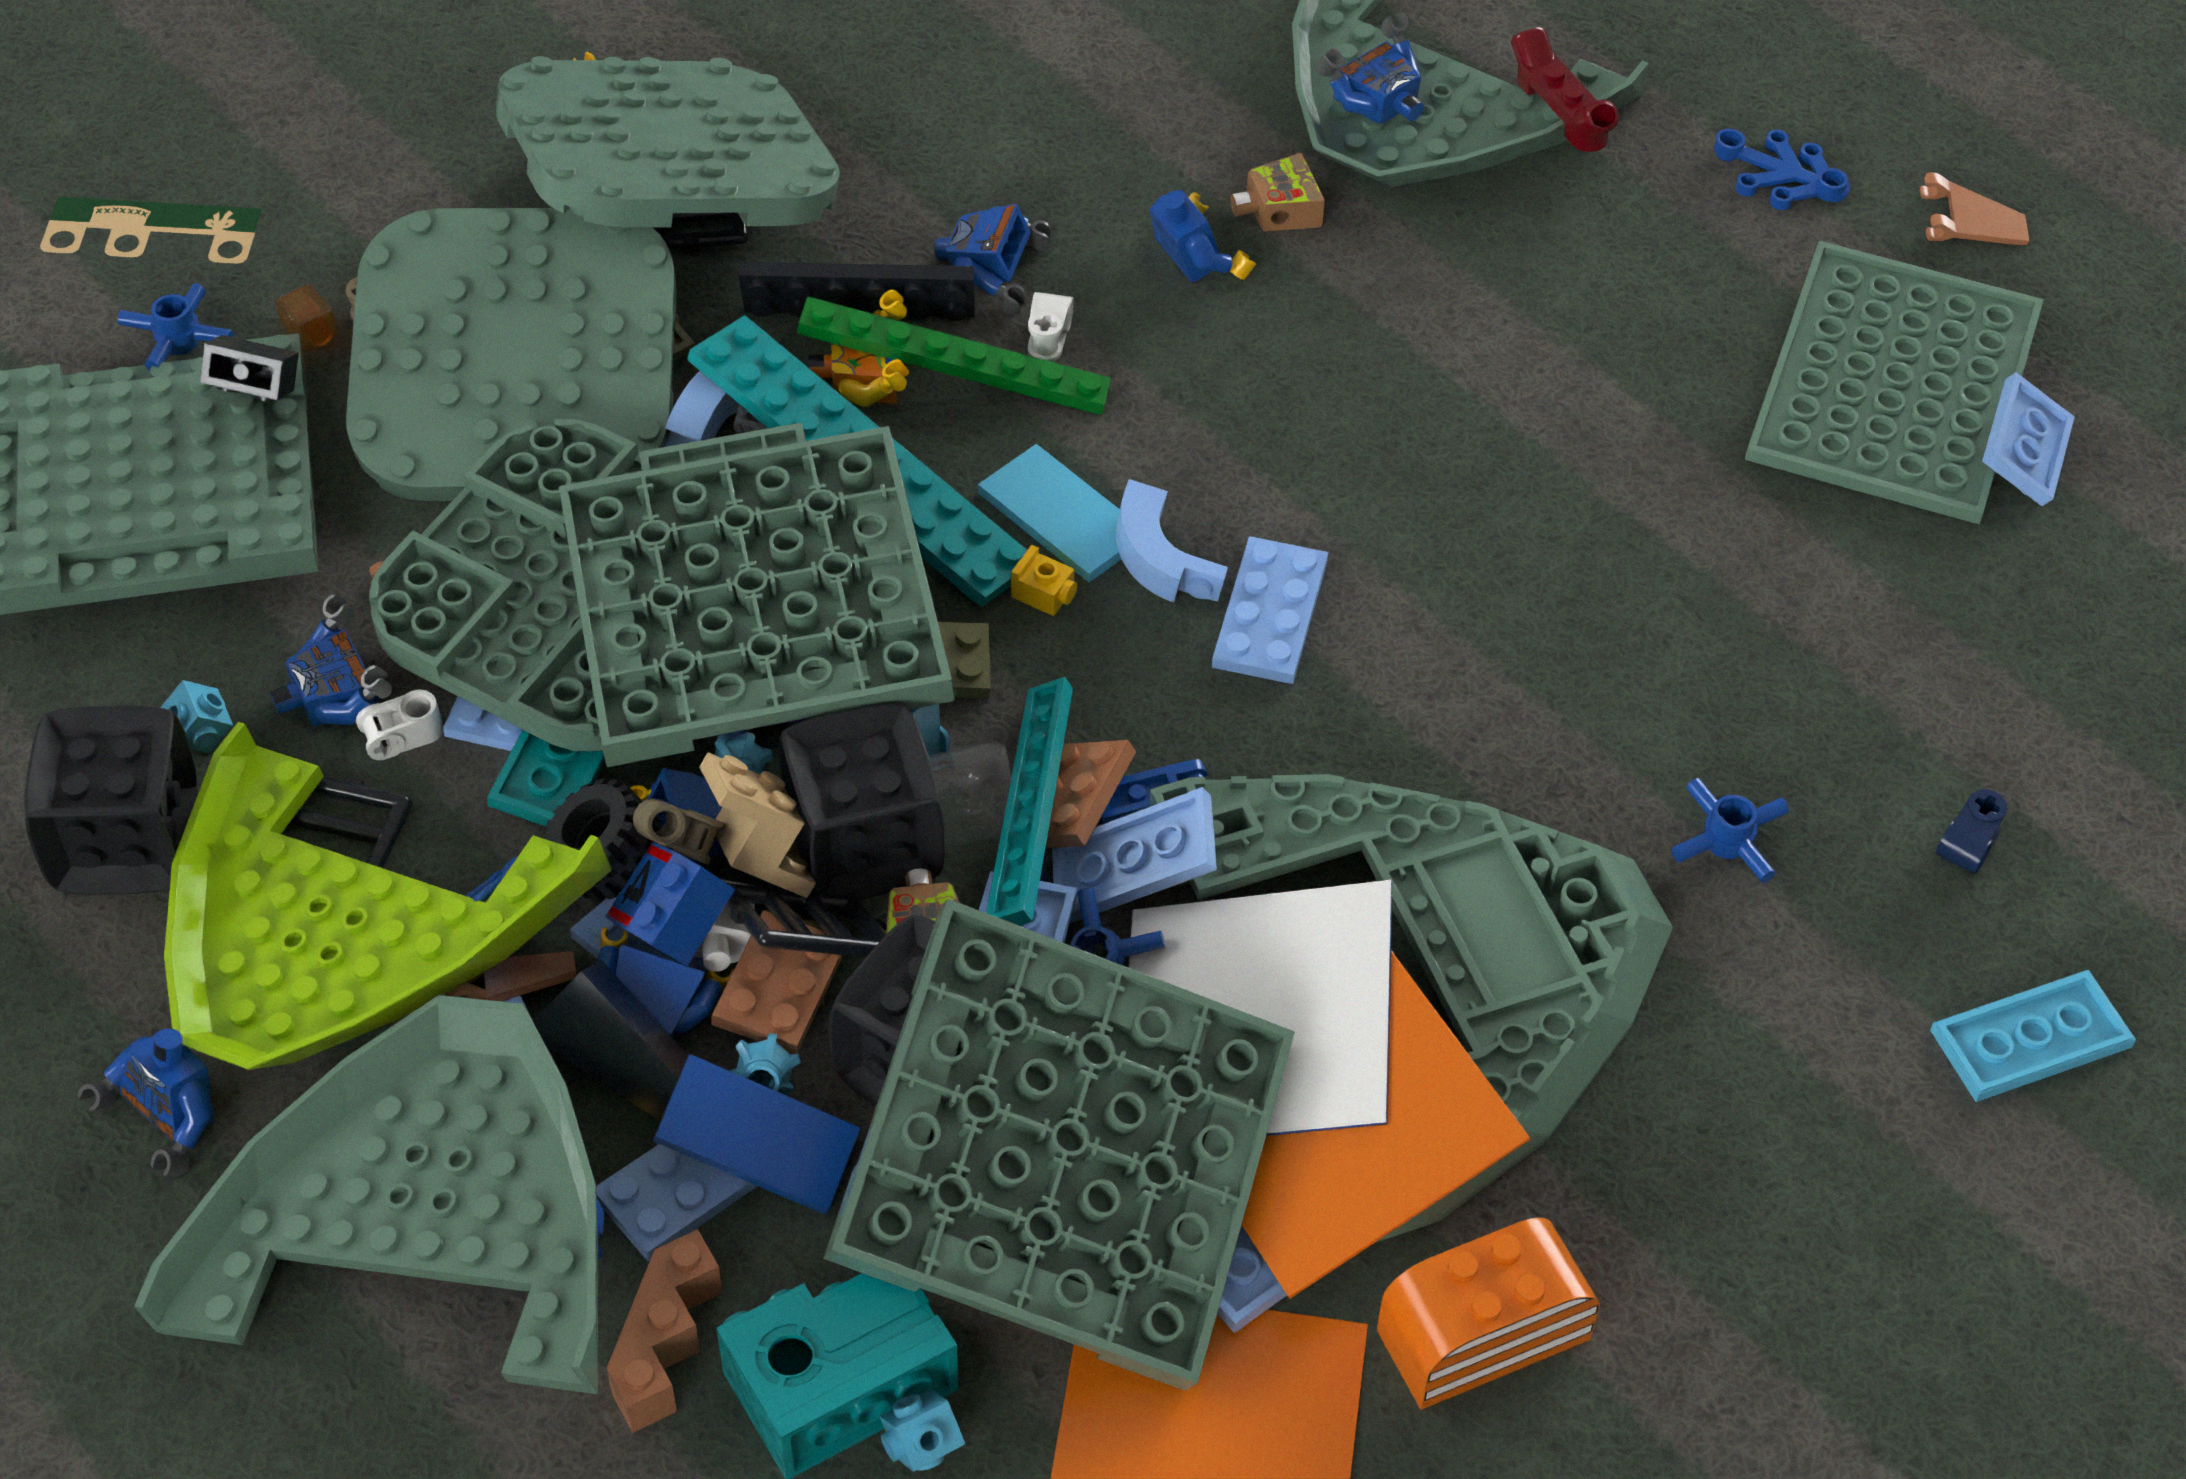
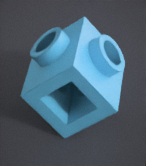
[160,680,233,753]
[880,1389,965,1472]

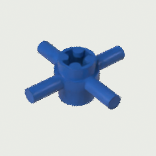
[117,283,234,371]
[1671,778,1789,883]
[1071,888,1165,965]

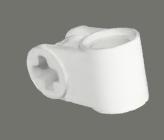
[1028,292,1074,362]
[356,689,444,760]

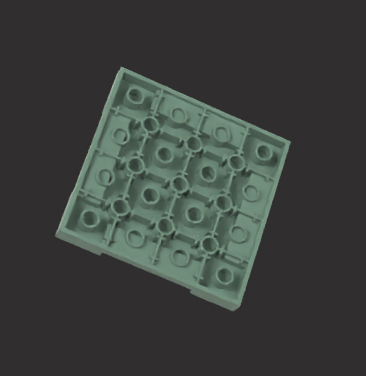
[0,333,319,615]
[823,899,1295,1391]

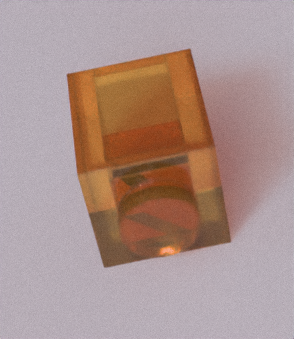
[275,284,338,353]

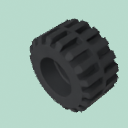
[542,779,663,901]

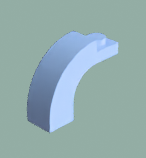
[665,371,747,447]
[1116,479,1228,603]

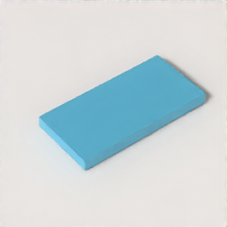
[978,444,1121,583]
[1930,970,2136,1102]

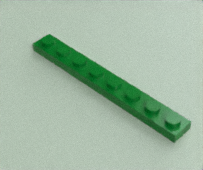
[797,296,1111,415]

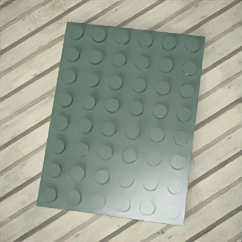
[1745,241,2044,525]

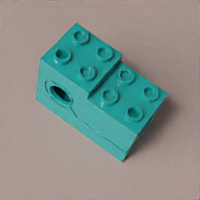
[716,1273,959,1479]

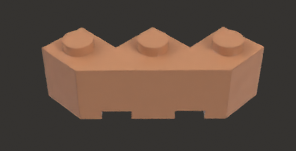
[607,1229,723,1433]

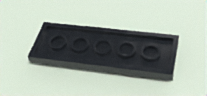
[738,262,975,321]

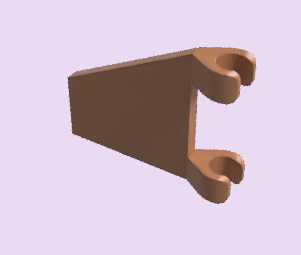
[1920,172,2029,245]
[453,951,576,1001]

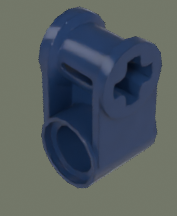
[1935,789,2007,874]

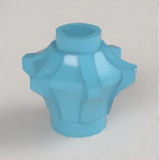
[714,730,773,775]
[730,1032,801,1095]

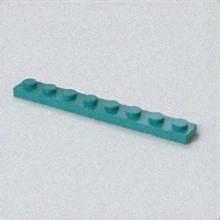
[986,677,1073,927]

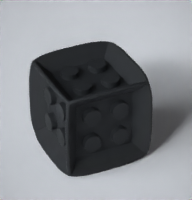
[779,703,945,900]
[24,705,198,895]
[829,914,935,1106]

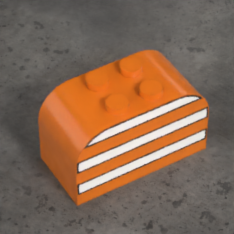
[1377,1218,1600,1410]

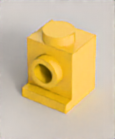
[1011,545,1077,616]

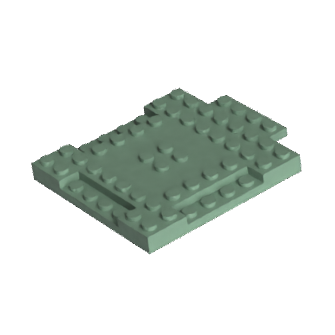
[559,422,954,767]

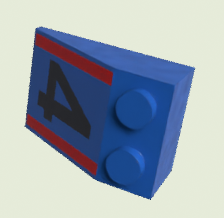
[605,842,735,967]

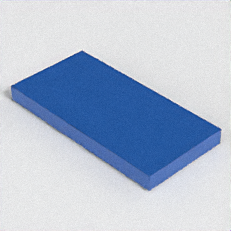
[652,1054,860,1215]

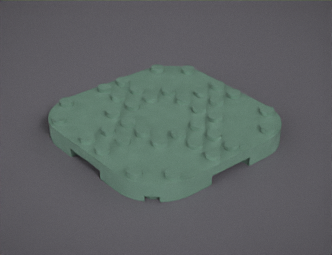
[496,56,840,228]
[346,208,677,501]
[369,419,642,751]

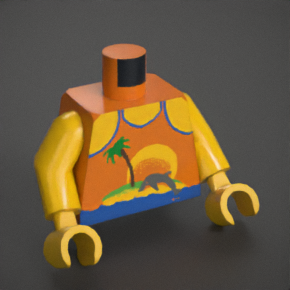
[808,289,909,407]

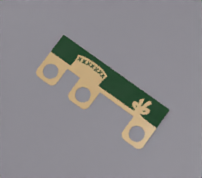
[40,196,263,264]

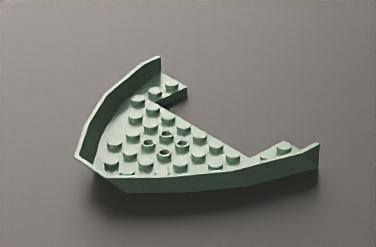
[1292,0,1649,187]
[134,995,598,1394]

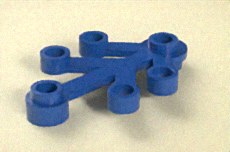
[1714,129,1850,210]

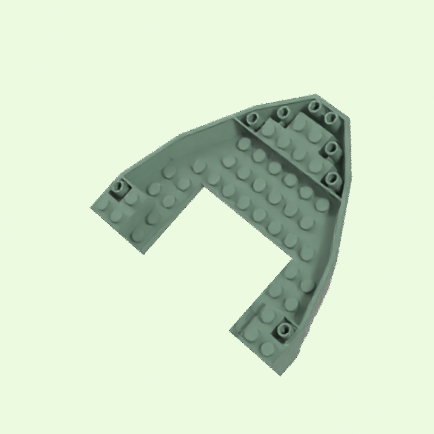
[1149,774,1673,1243]

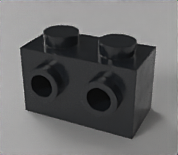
[200,335,299,402]

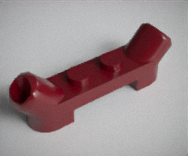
[1511,27,1619,152]

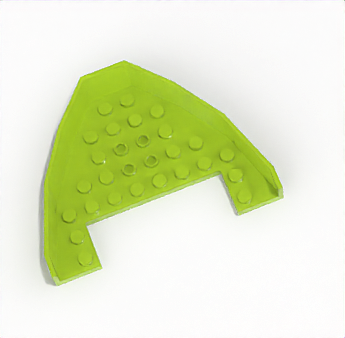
[164,722,612,1070]

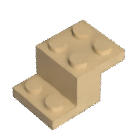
[699,752,816,898]

